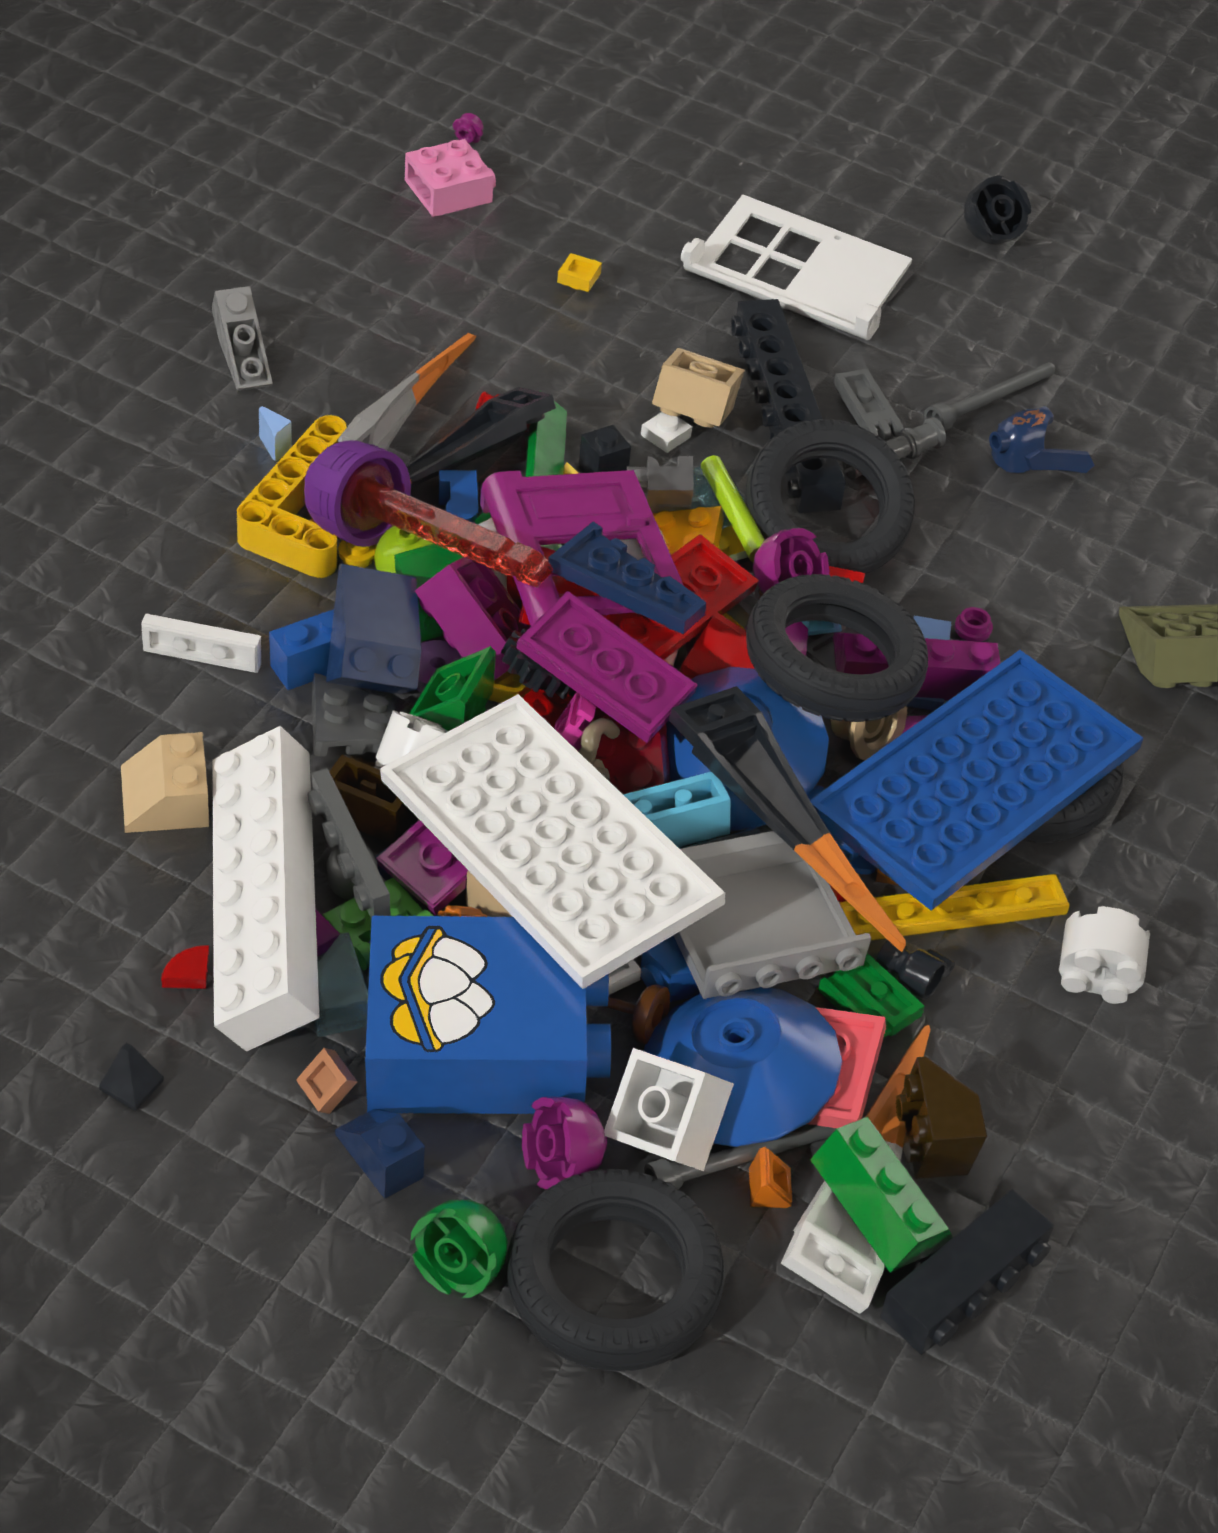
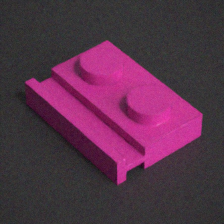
[554,692,596,751]

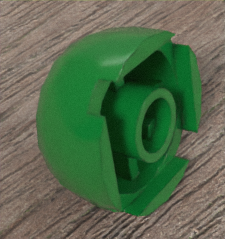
[411,1200,508,1298]

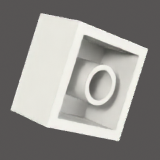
[604,1048,734,1171]

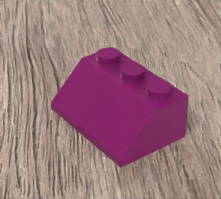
[415,550,530,681]

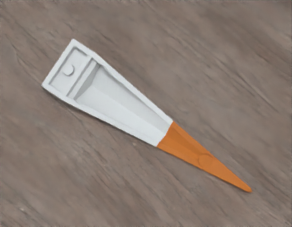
[781,1025,930,1314]

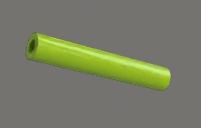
[701,455,765,562]

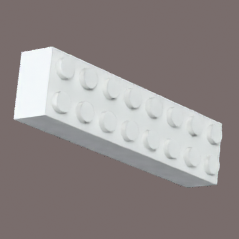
[212,726,320,1052]

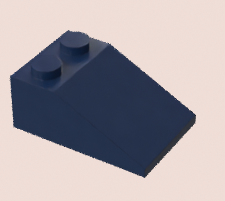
[326,564,422,694]

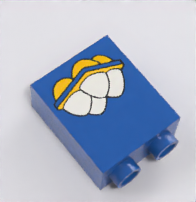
[365,916,611,1114]

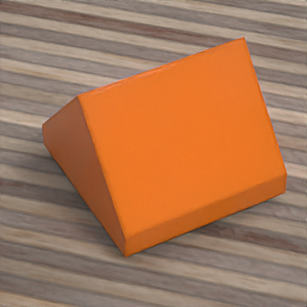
[749,1147,792,1208]

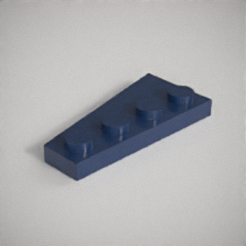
[548,521,707,634]

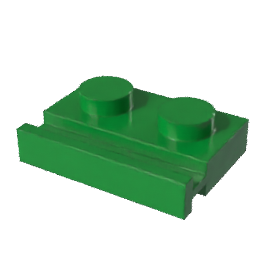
[818,953,925,1039]

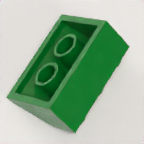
[810,1117,954,1273]

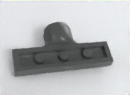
[307,768,391,919]

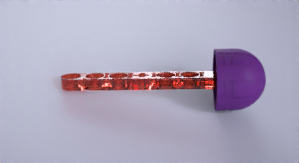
[304,440,553,588]

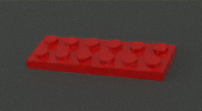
[602,534,759,660]

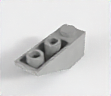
[212,286,273,391]

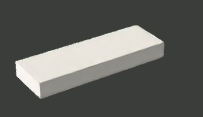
[141,614,262,673]

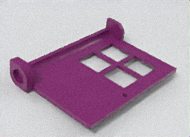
[480,470,684,627]

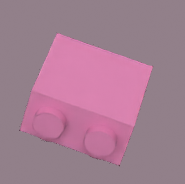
[405,139,496,217]

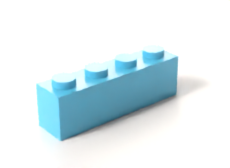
[624,772,731,848]

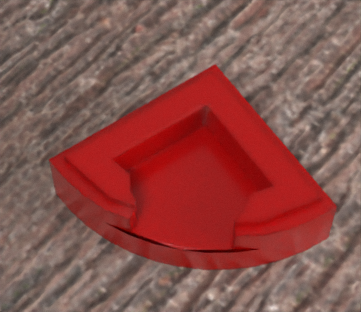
[161,945,210,989]

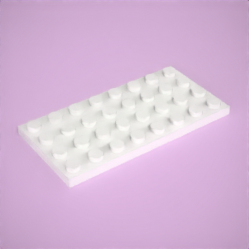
[380,694,725,989]

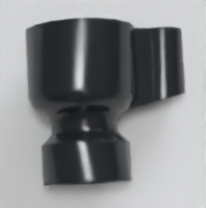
[876,940,955,1000]

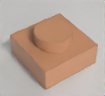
[296,1048,357,1114]

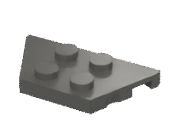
[312,673,395,757]

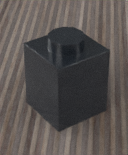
[578,425,631,473]

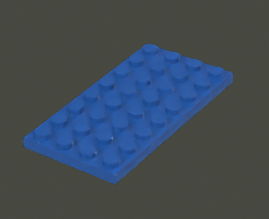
[810,650,1143,910]

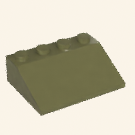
[1119,604,1218,688]

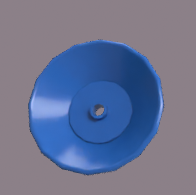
[666,667,829,831]
[643,987,843,1147]

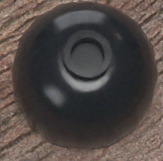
[964,175,1031,245]

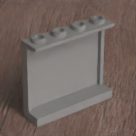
[674,831,871,999]

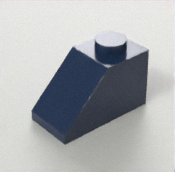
[335,1109,425,1199]

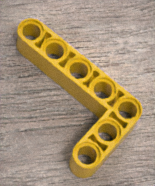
[237,415,347,578]

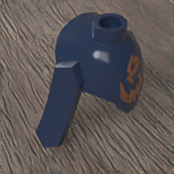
[989,406,1094,474]

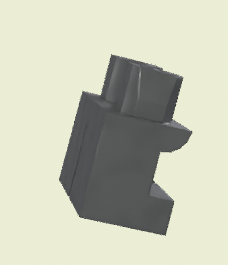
[627,456,694,513]

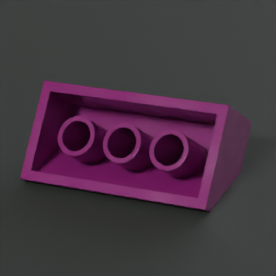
[833,632,1000,701]

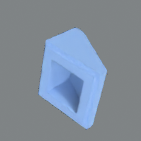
[259,406,292,461]

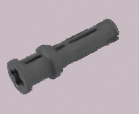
[842,417,946,480]

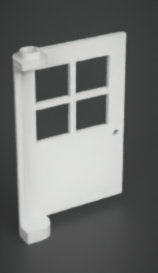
[681,195,912,340]

